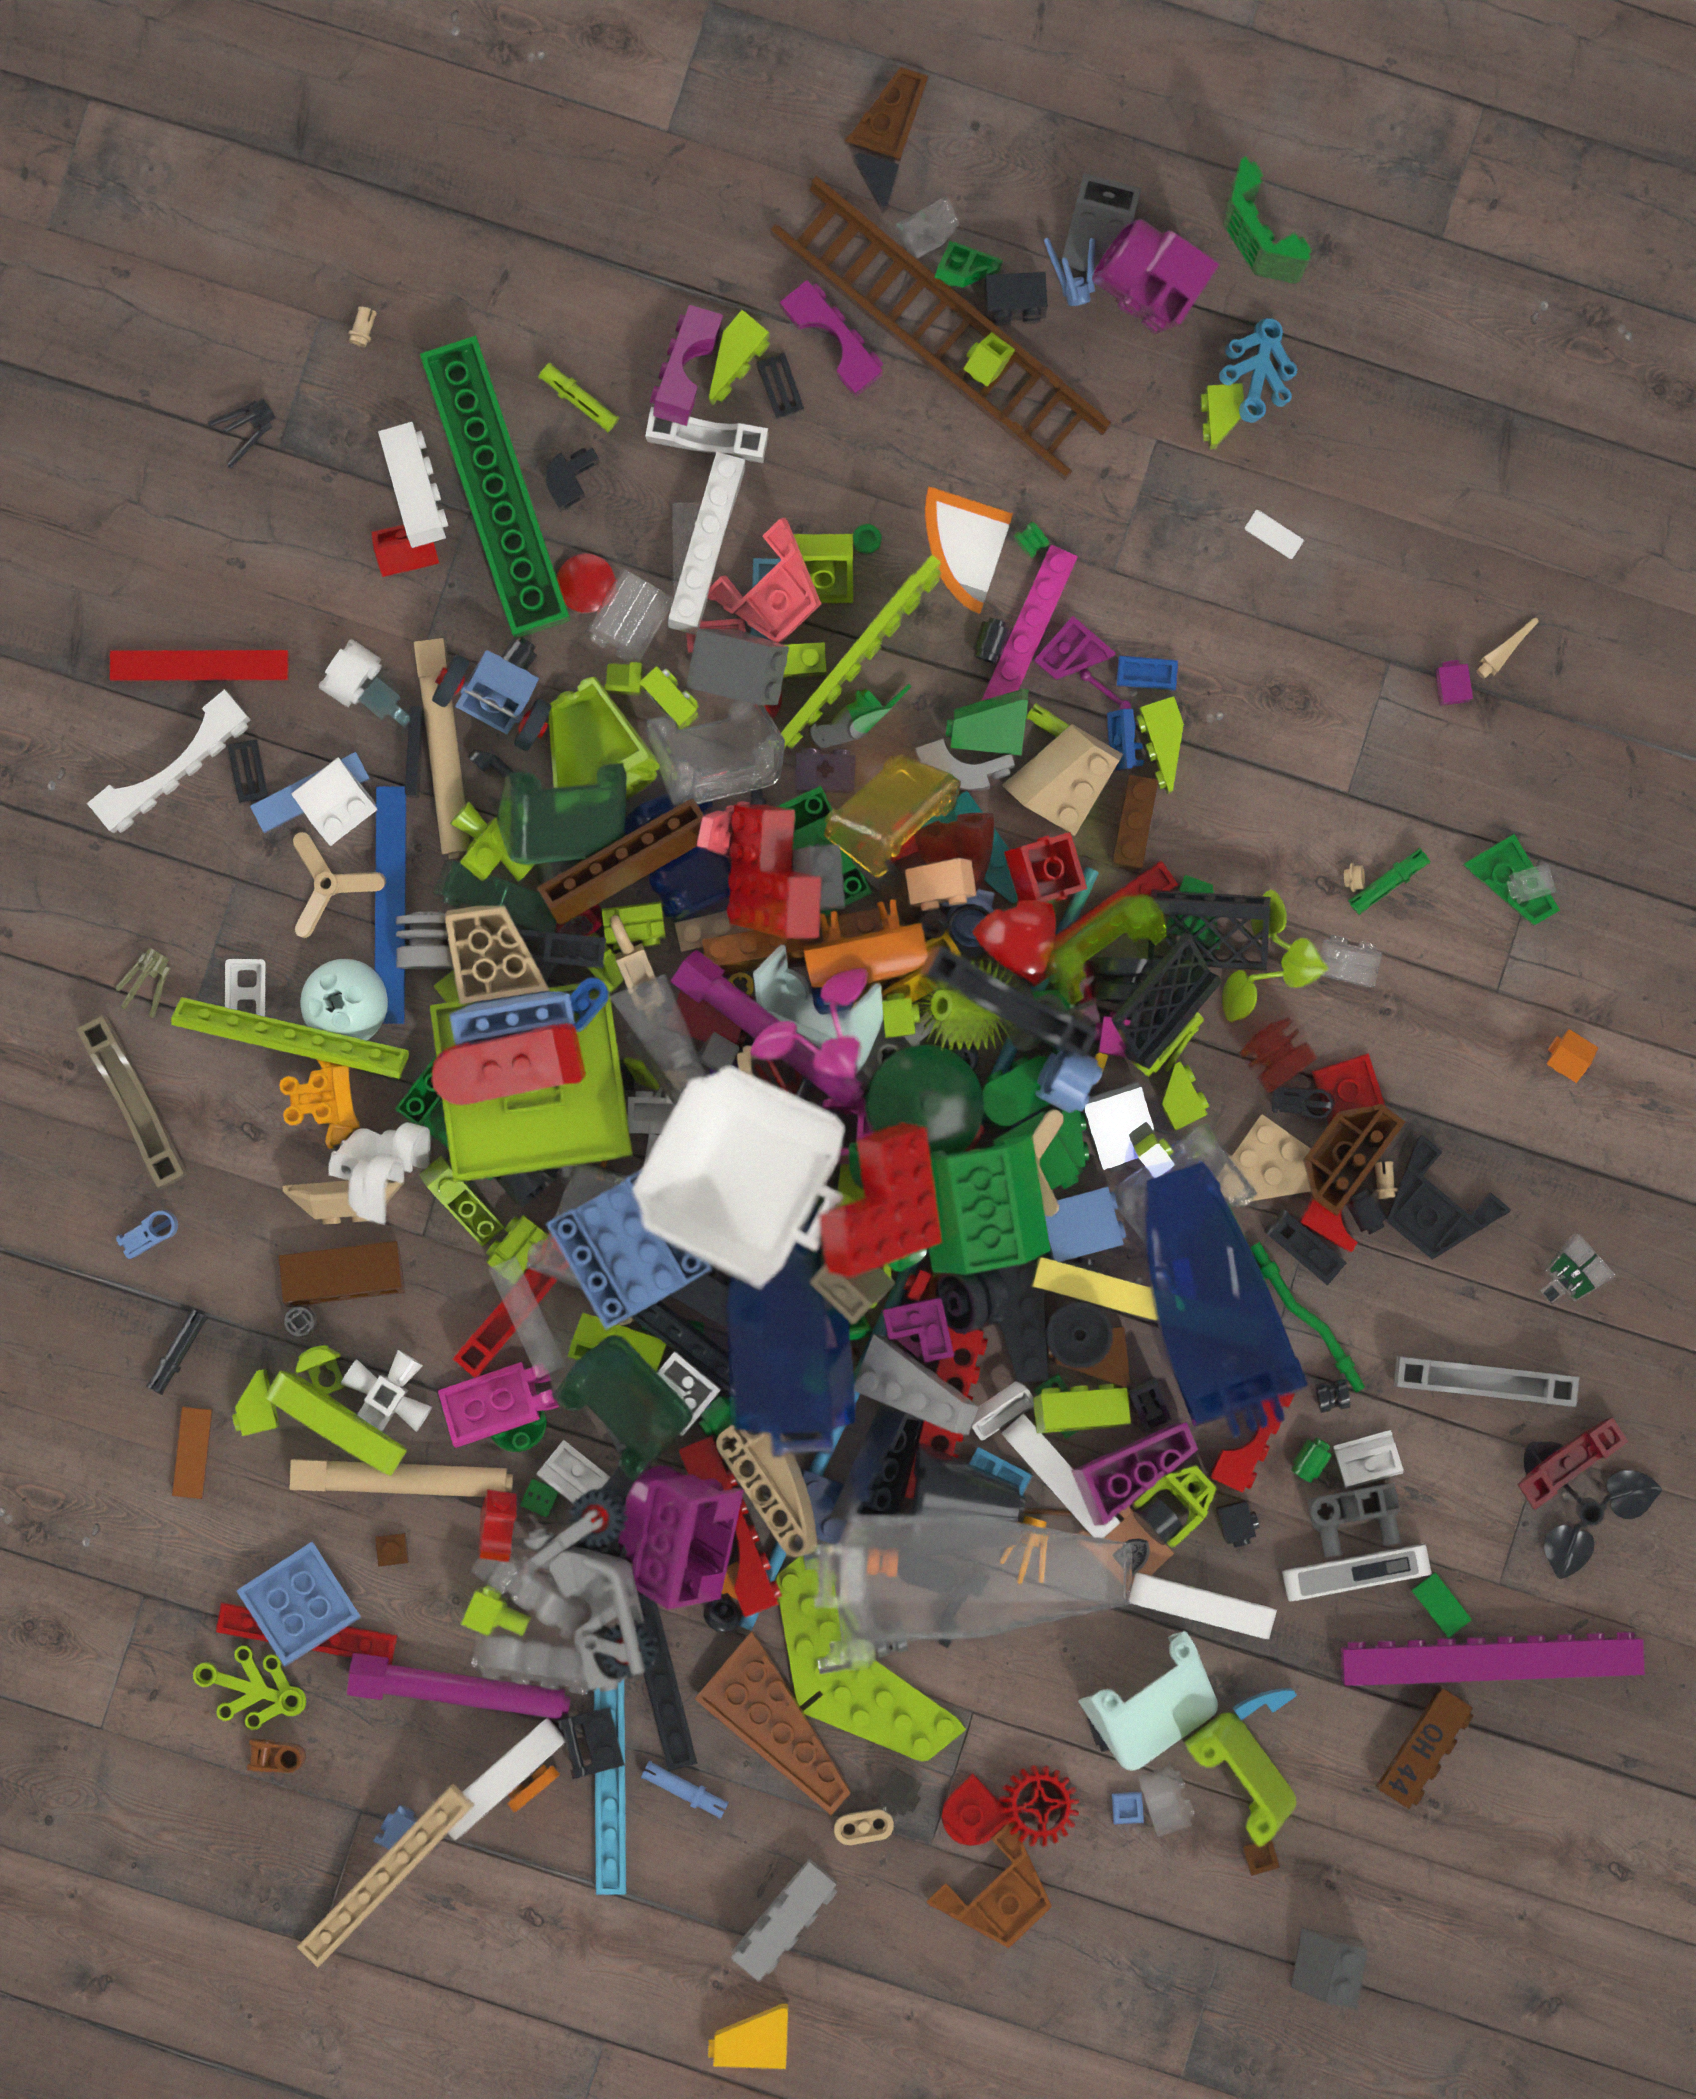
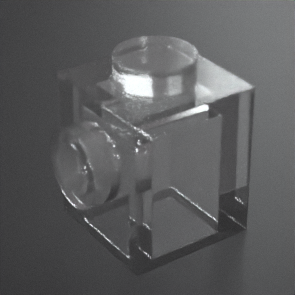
[1507,863,1557,904]

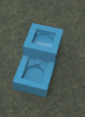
[969,1447,1033,1496]
[1232,1688,1297,1720]

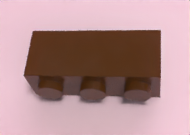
[1111,775,1159,870]

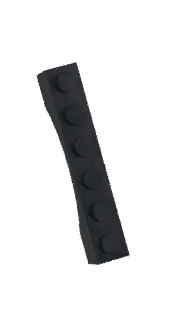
[919,946,1098,1058]

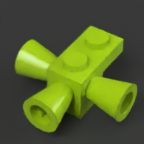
[450,800,537,882]

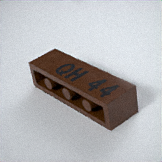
[1375,1686,1473,1809]

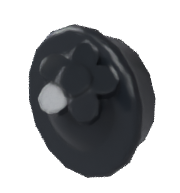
[703,1598,740,1632]

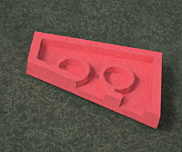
[697,801,750,859]

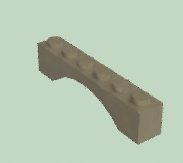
[76,1015,189,1188]

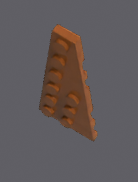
[694,1630,851,1815]

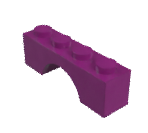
[780,280,883,398]
[650,305,723,426]

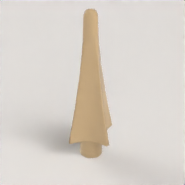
[1476,618,1538,679]

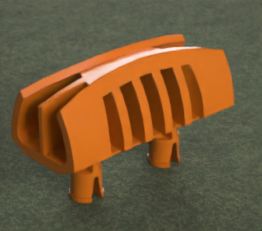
[803,899,928,987]

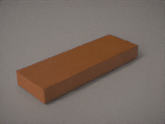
[172,1406,213,1499]

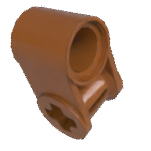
[246,1739,306,1773]

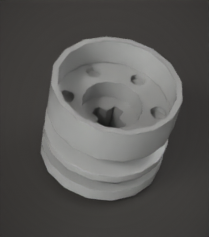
[396,912,454,969]

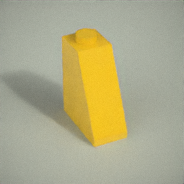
[708,2003,788,2069]

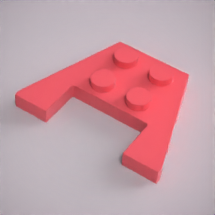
[708,518,821,643]

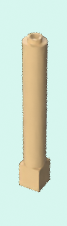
[414,638,470,860]
[289,1459,513,1497]

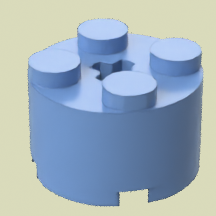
[1035,1051,1102,1113]

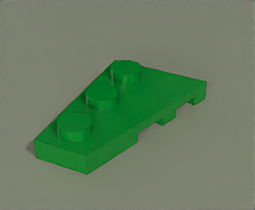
[1463,834,1560,926]

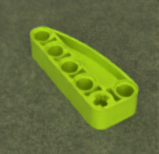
[264,1370,407,1476]

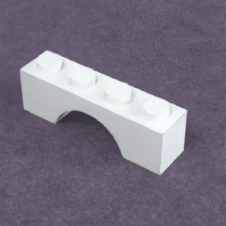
[645,407,769,463]

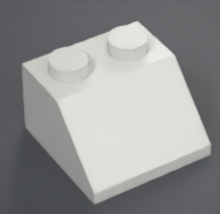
[292,757,377,846]

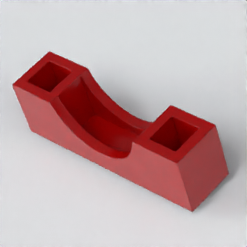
[1209,1369,1295,1493]

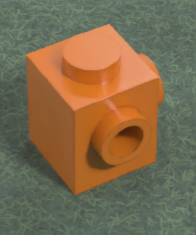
[1546,1029,1599,1083]

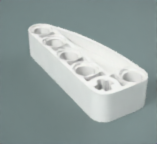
[448,1717,566,1841]

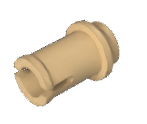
[348,307,377,347]
[1374,1161,1398,1199]

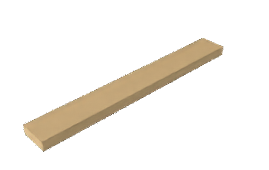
[297,1784,475,1968]

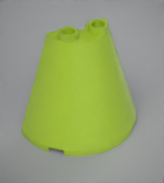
[549,677,660,814]

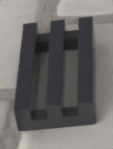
[757,353,804,419]
[227,739,269,804]

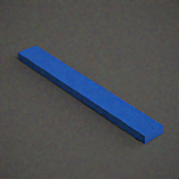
[375,786,407,1024]

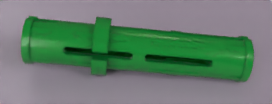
[1348,847,1431,915]

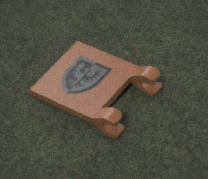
[1076,1506,1174,1593]

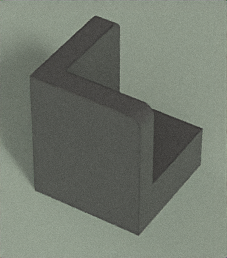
[699,1032,740,1074]

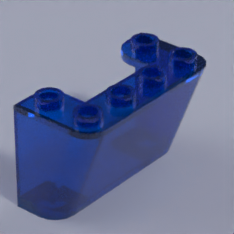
[624,779,731,922]

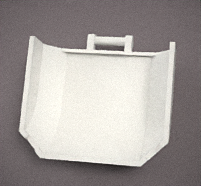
[633,1066,844,1288]

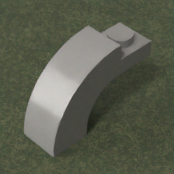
[915,739,1015,791]

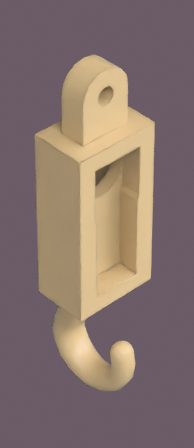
[610,915,666,1025]

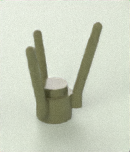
[115,948,171,1018]

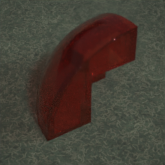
[915,813,994,892]

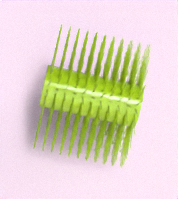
[913,960,1017,1050]

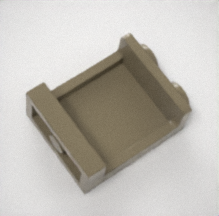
[810,1265,895,1324]

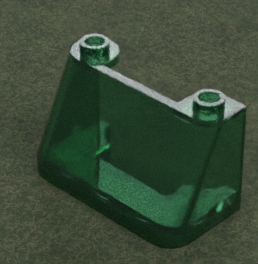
[497,763,627,865]
[551,1335,693,1482]

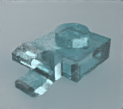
[358,677,409,727]

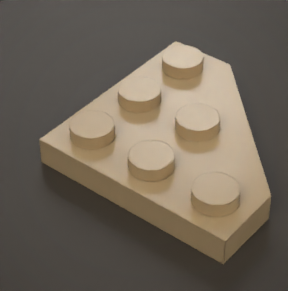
[1210,1114,1311,1204]

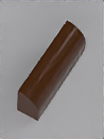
[278,1241,405,1307]

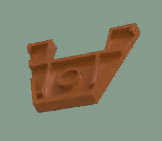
[926,1823,1052,1948]

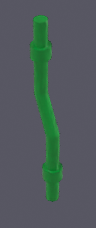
[1250,1242,1365,1393]

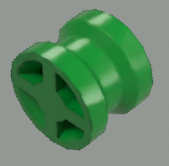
[1013,521,1050,559]

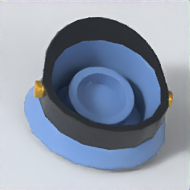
[947,898,994,957]

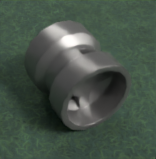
[284,1306,317,1336]

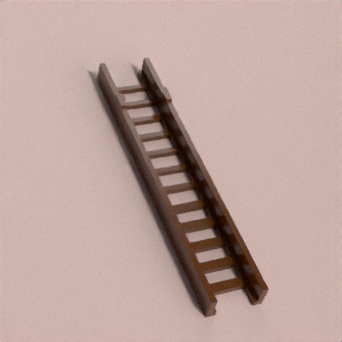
[771,176,1112,481]

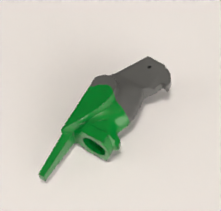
[809,684,912,749]

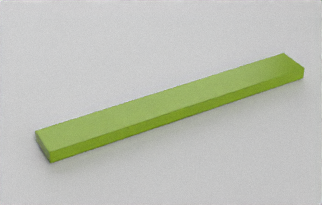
[171,997,409,1078]

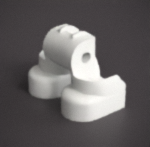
[329,1123,430,1224]

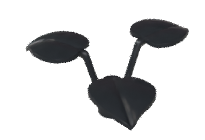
[1523,1441,1662,1579]

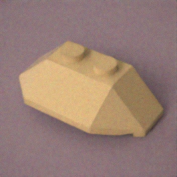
[282,1179,405,1225]

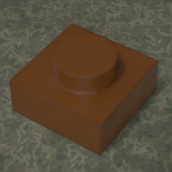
[375,1533,409,1567]
[1242,1838,1280,1876]

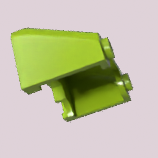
[1183,1712,1297,1847]

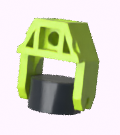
[1131,1466,1216,1548]

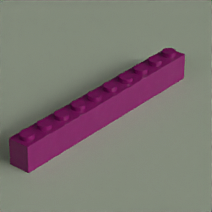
[1340,1631,1645,1686]

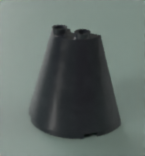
[898,1443,1026,1560]

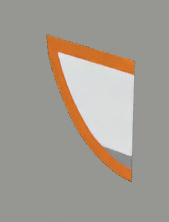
[925,487,1013,614]

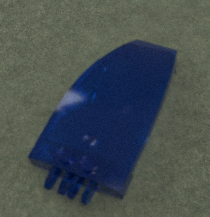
[1145,1161,1308,1437]

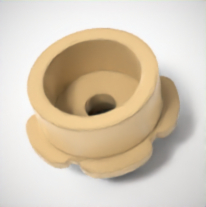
[1344,863,1365,892]

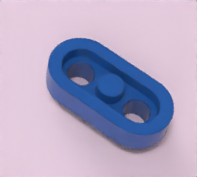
[570,978,609,1032]

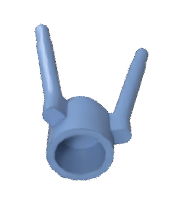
[1044,238,1095,306]

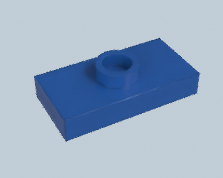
[1116,656,1178,691]

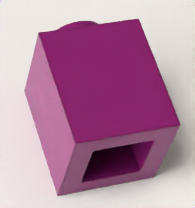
[1435,660,1473,706]

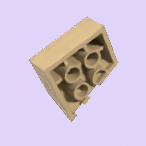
[1002,724,1123,836]
[445,906,549,1004]

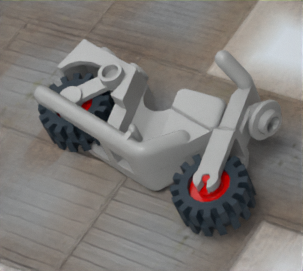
[521,1488,659,1692]

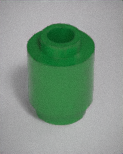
[1291,1437,1333,1483]

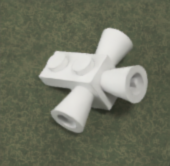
[341,1350,432,1432]

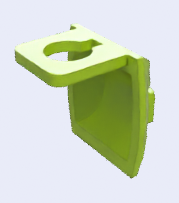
[295,1345,344,1394]

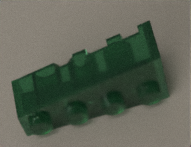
[433,860,557,933]

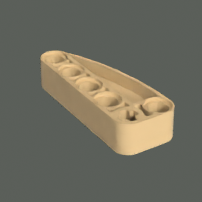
[717,1412,817,1557]

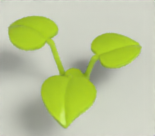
[1222,889,1328,1023]

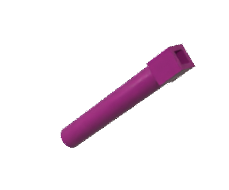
[670,949,865,1108]
[347,1653,571,1719]

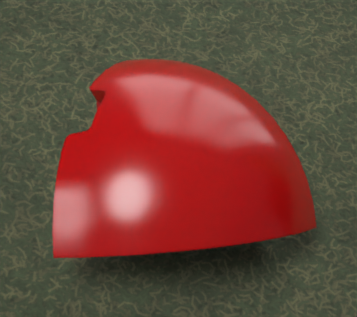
[972,900,1056,984]

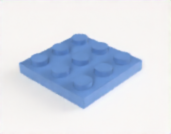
[236,1541,361,1667]

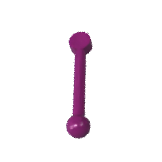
[1080,670,1131,710]

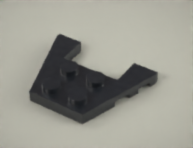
[1385,1135,1511,1260]

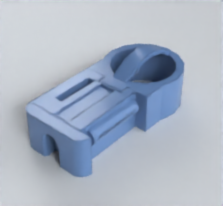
[116,1210,178,1259]

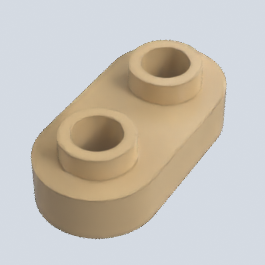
[834,1809,894,1845]

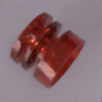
[1238,1016,1318,1093]

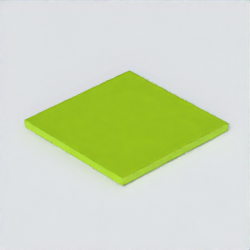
[430,979,633,1183]

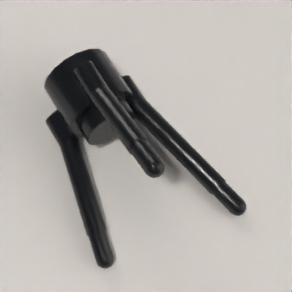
[208,399,276,468]

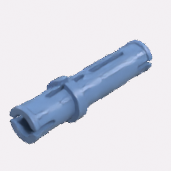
[641,1761,729,1819]

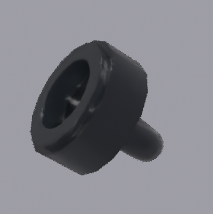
[917,909,949,938]

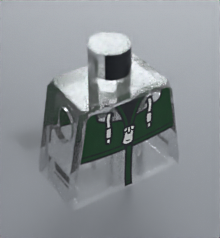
[1540,1233,1616,1304]

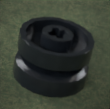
[1093,957,1160,1005]
[936,1269,1009,1334]
[1046,1302,1113,1368]

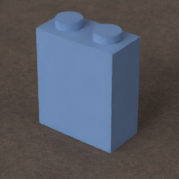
[1045,1187,1126,1262]

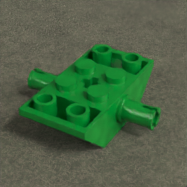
[777,786,877,916]

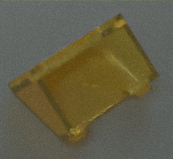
[824,754,961,879]

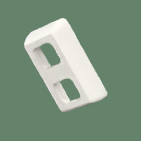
[225,959,265,1016]
[972,1381,1034,1441]

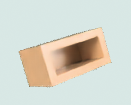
[905,858,976,911]

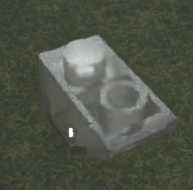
[895,196,960,259]

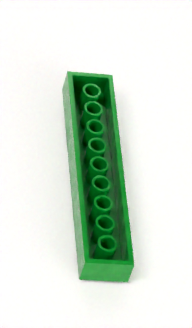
[420,335,571,639]

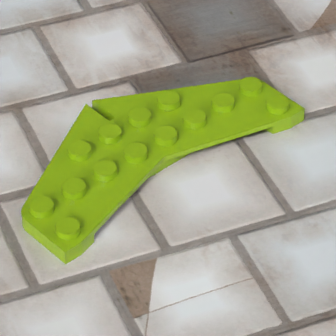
[776,1543,966,1761]

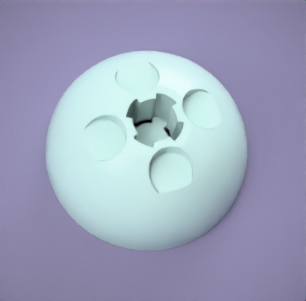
[300,959,388,1040]

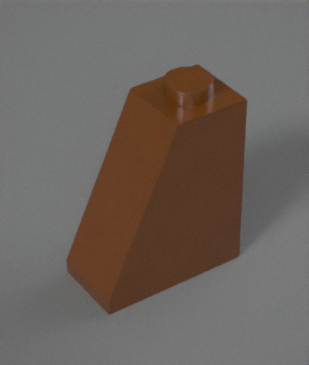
[1047,1326,1130,1387]

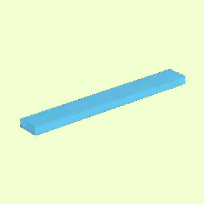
[594,1679,626,1895]

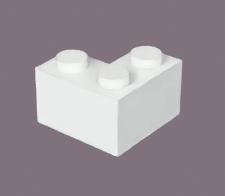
[656,1351,721,1436]

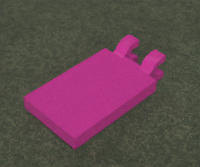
[438,1362,559,1448]

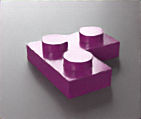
[883,1297,954,1362]

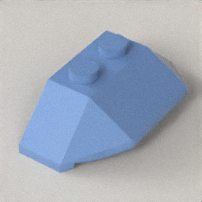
[450,991,574,1045]

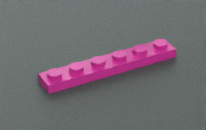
[981,545,1078,701]

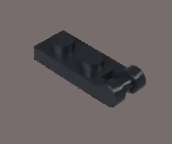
[1263,1209,1347,1285]

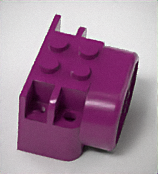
[1092,219,1220,334]
[618,1465,744,1610]

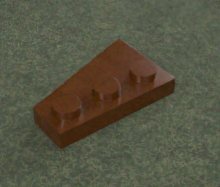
[844,67,928,162]

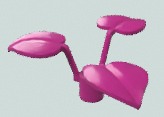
[750,968,868,1077]

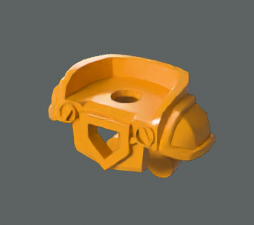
[279,1059,360,1149]

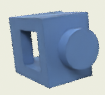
[374,1805,418,1850]

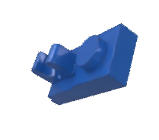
[1107,709,1144,772]

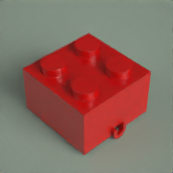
[1004,832,1087,902]

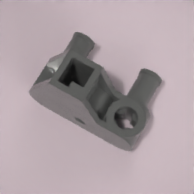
[1307,1482,1401,1557]

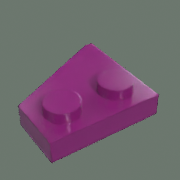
[1034,616,1116,681]

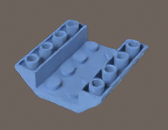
[546,1169,711,1329]

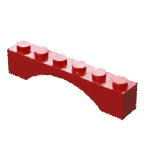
[453,1237,570,1378]
[679,1436,782,1618]

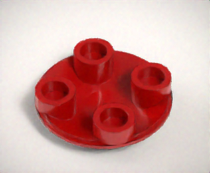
[557,554,616,613]

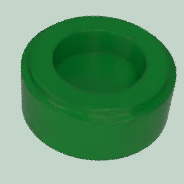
[853,524,882,555]

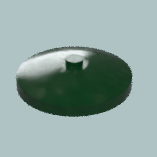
[865,1045,984,1156]

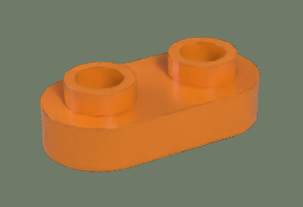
[507,1764,560,1813]

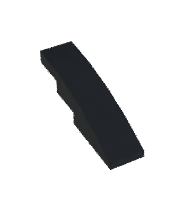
[517,929,606,968]

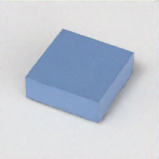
[1112,1792,1144,1824]

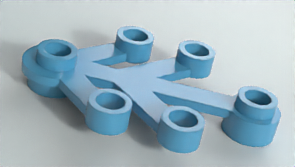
[1219,319,1297,423]

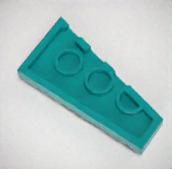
[919,791,1018,904]

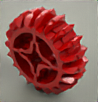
[999,1765,1079,1847]

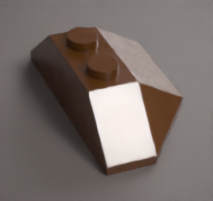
[1303,1104,1406,1216]

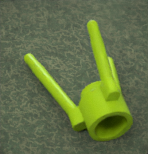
[1159,1012,1204,1072]

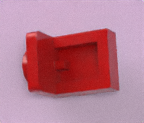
[903,1270,938,1302]

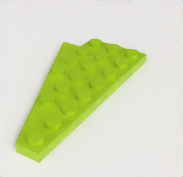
[774,555,941,751]

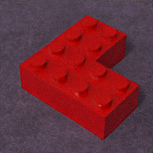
[727,805,821,938]
[819,1123,942,1278]

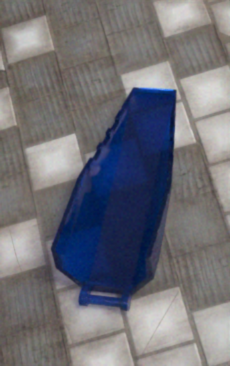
[727,1196,856,1457]

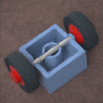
[432,650,551,751]

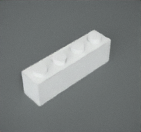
[378,422,448,548]

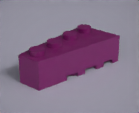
[1071,1422,1198,1526]

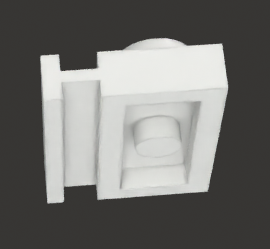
[1333,1430,1404,1489]
[536,1440,610,1504]

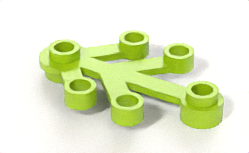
[193,1645,307,1730]

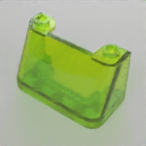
[1044,895,1167,1006]

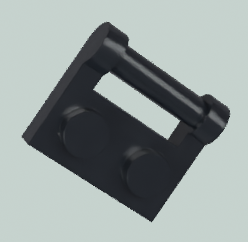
[557,1706,625,1779]

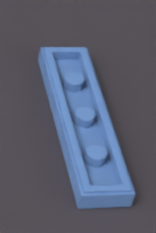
[250,752,370,833]

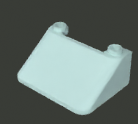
[1078,1631,1218,1770]

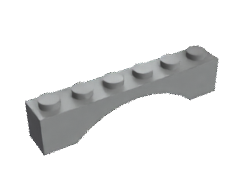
[1393,1356,1579,1407]

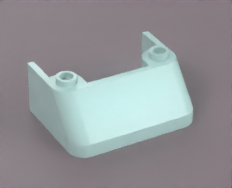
[754,944,883,1075]

